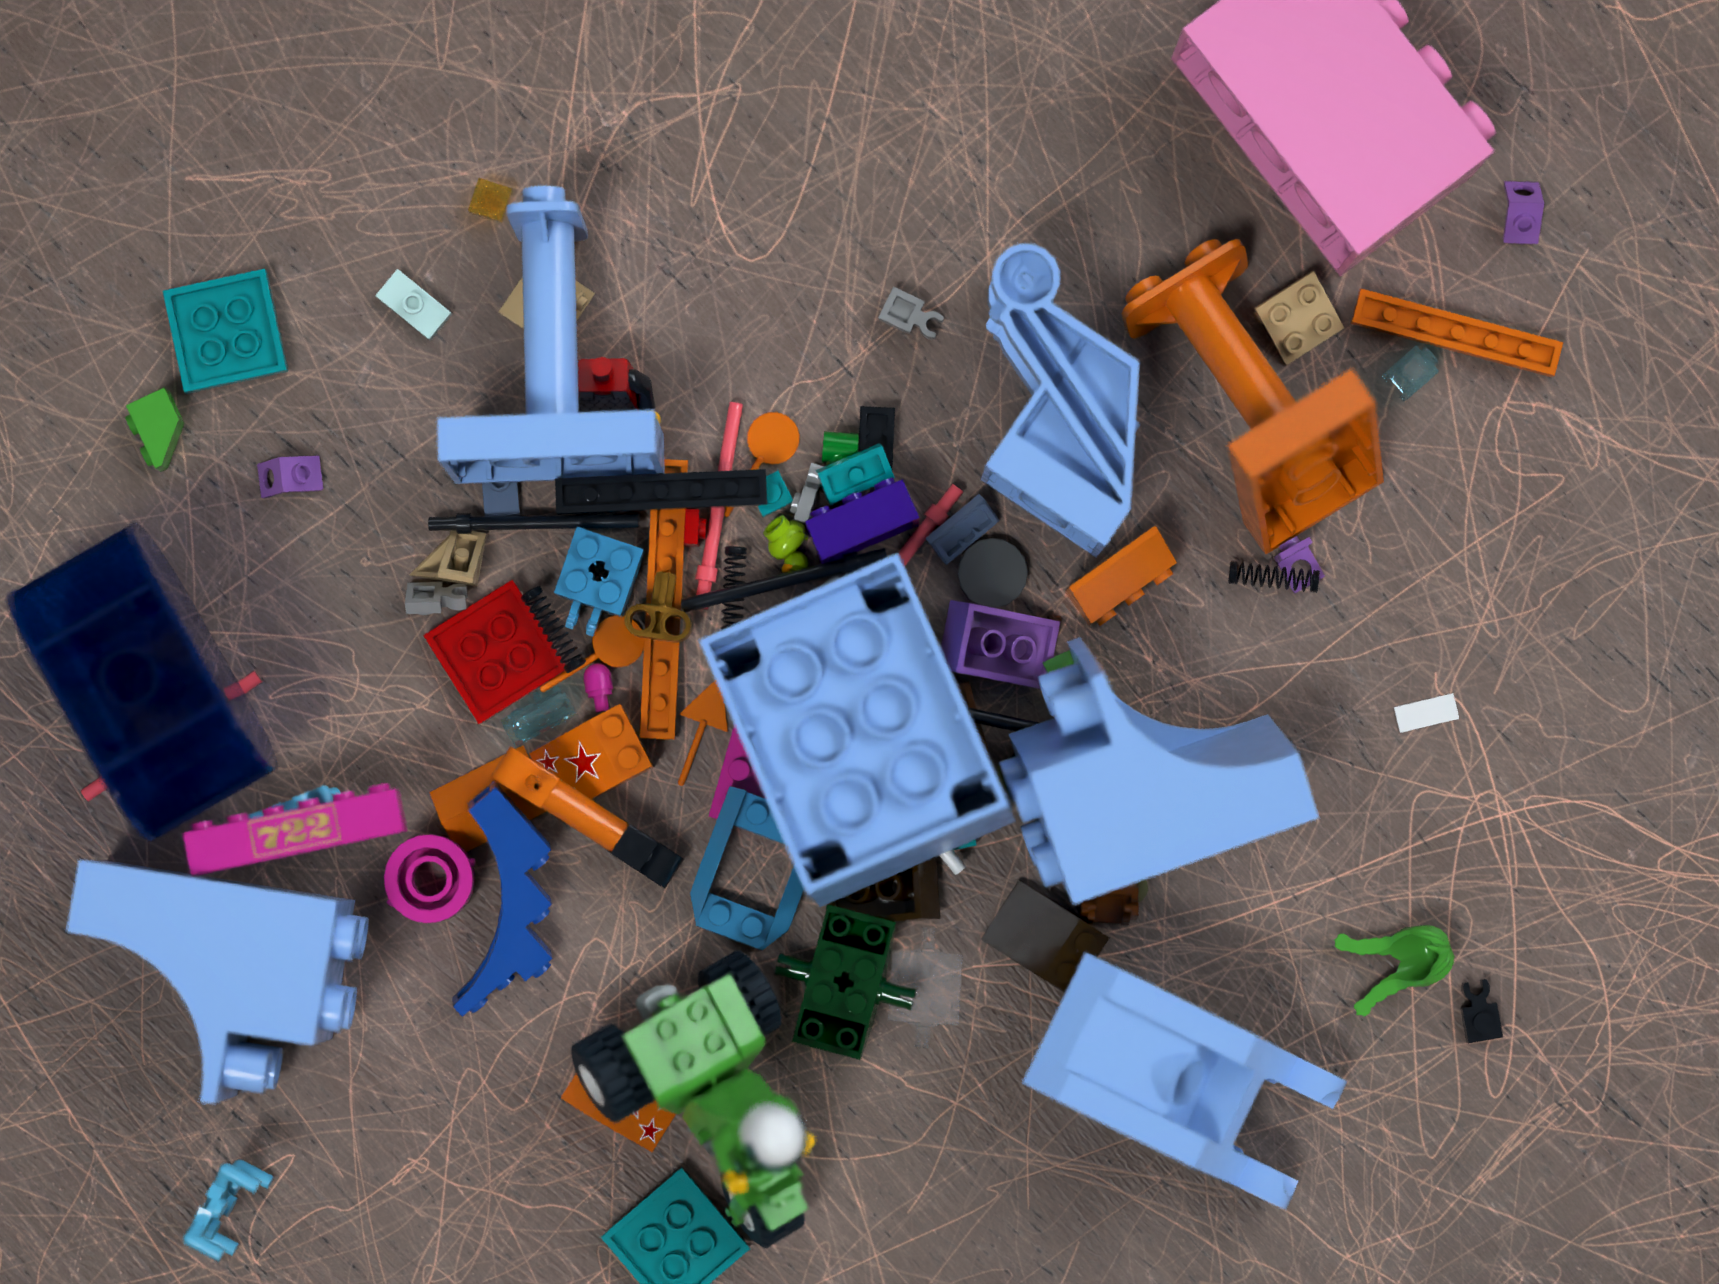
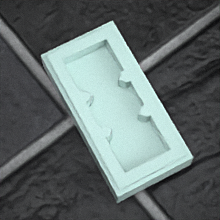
[375,269,452,341]

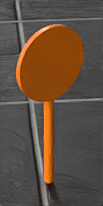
[724,412,799,517]
[540,616,644,692]

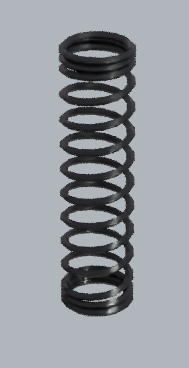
[721,546,747,631]
[1228,561,1320,593]
[521,586,586,673]

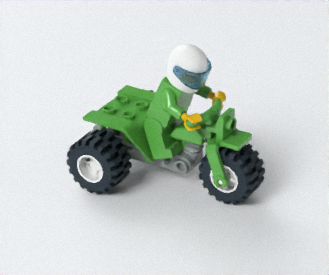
[571,950,816,1248]

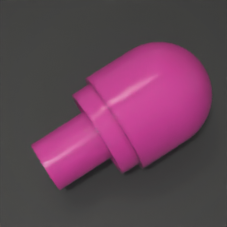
[583,663,613,713]

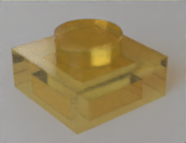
[468,178,513,223]

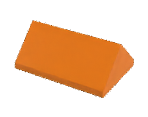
[429,745,547,852]

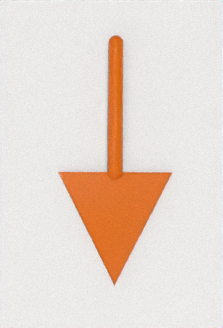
[678,680,728,786]

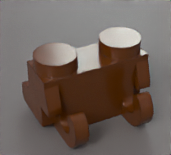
[1080,882,1139,925]

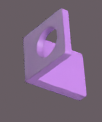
[1503,181,1544,244]
[257,456,323,498]
[1274,536,1325,593]

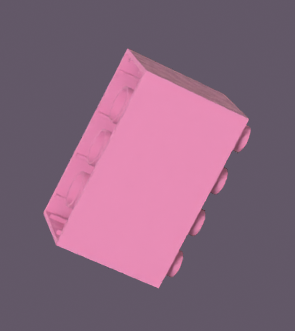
[1171,0,1496,277]

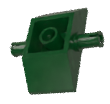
[774,904,917,1060]

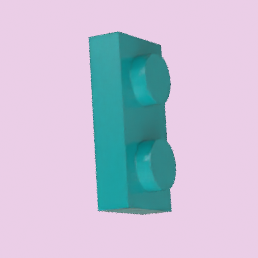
[815,443,894,505]

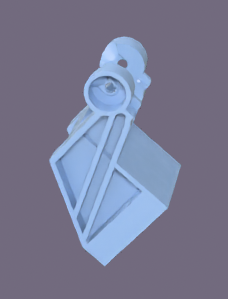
[981,244,1140,558]
[1022,952,1347,1210]

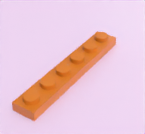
[1350,288,1563,377]

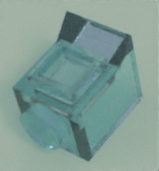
[1381,345,1439,402]

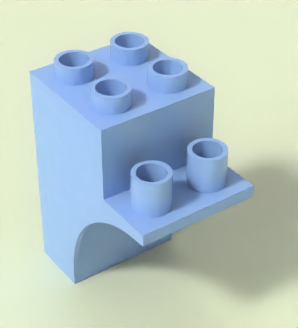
[999,637,1319,904]
[67,860,369,1104]

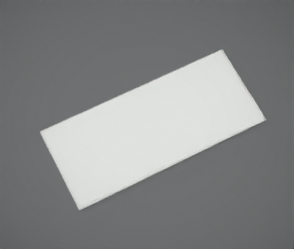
[1394,693,1459,733]

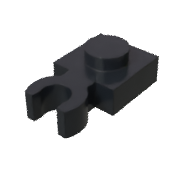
[1460,979,1503,1043]

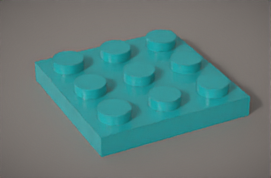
[163,268,289,394]
[601,1167,751,1284]

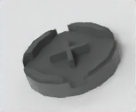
[958,538,1028,608]

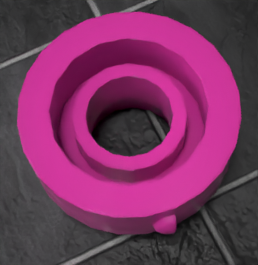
[384,835,475,923]

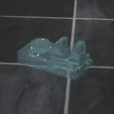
[500,684,578,747]

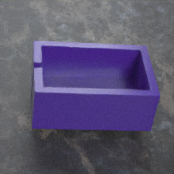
[805,477,919,564]

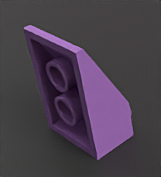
[940,600,1060,689]

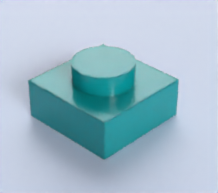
[757,470,793,518]

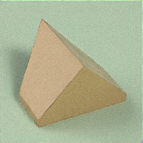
[409,531,486,587]

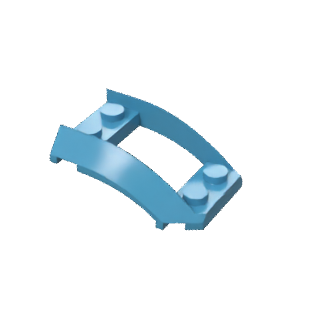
[690,786,804,951]

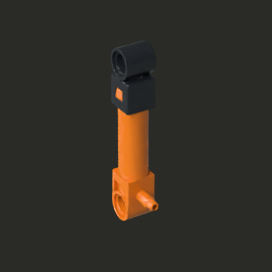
[491,746,684,888]

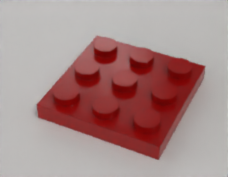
[423,580,566,725]

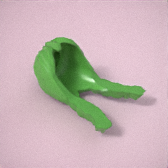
[1334,925,1455,1017]

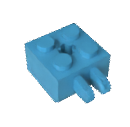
[554,527,646,637]

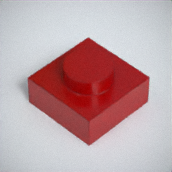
[684,509,707,547]

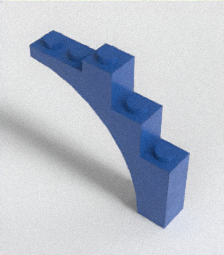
[452,781,552,1017]

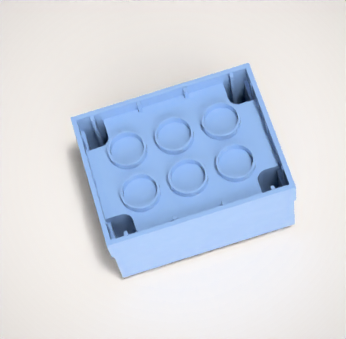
[699,553,1016,907]

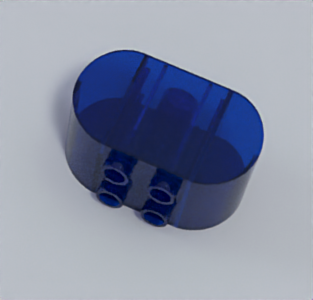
[6,521,279,841]

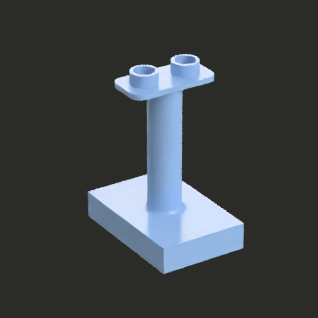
[437,186,665,484]

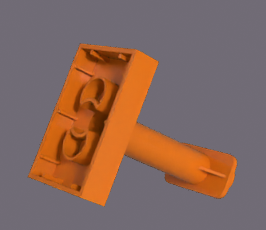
[1122,239,1384,555]

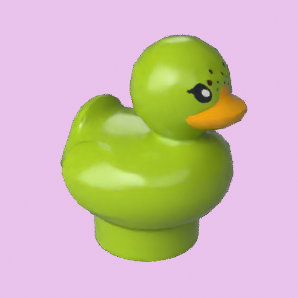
[763,515,809,573]

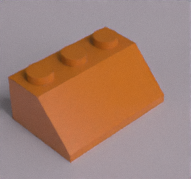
[1065,526,1177,626]

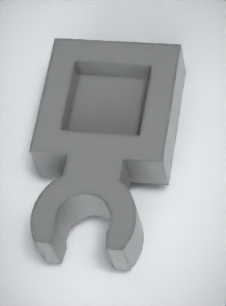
[878,286,944,339]
[790,463,824,526]
[405,582,468,615]

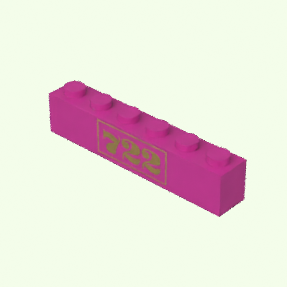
[183,783,408,876]

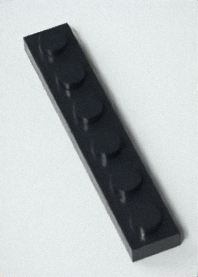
[555,469,767,515]

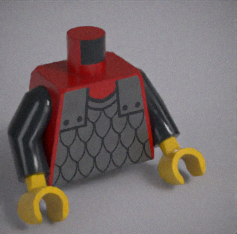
[578,357,661,424]

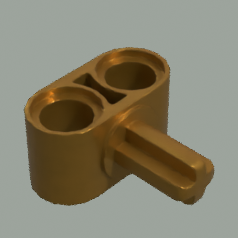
[624,571,692,643]

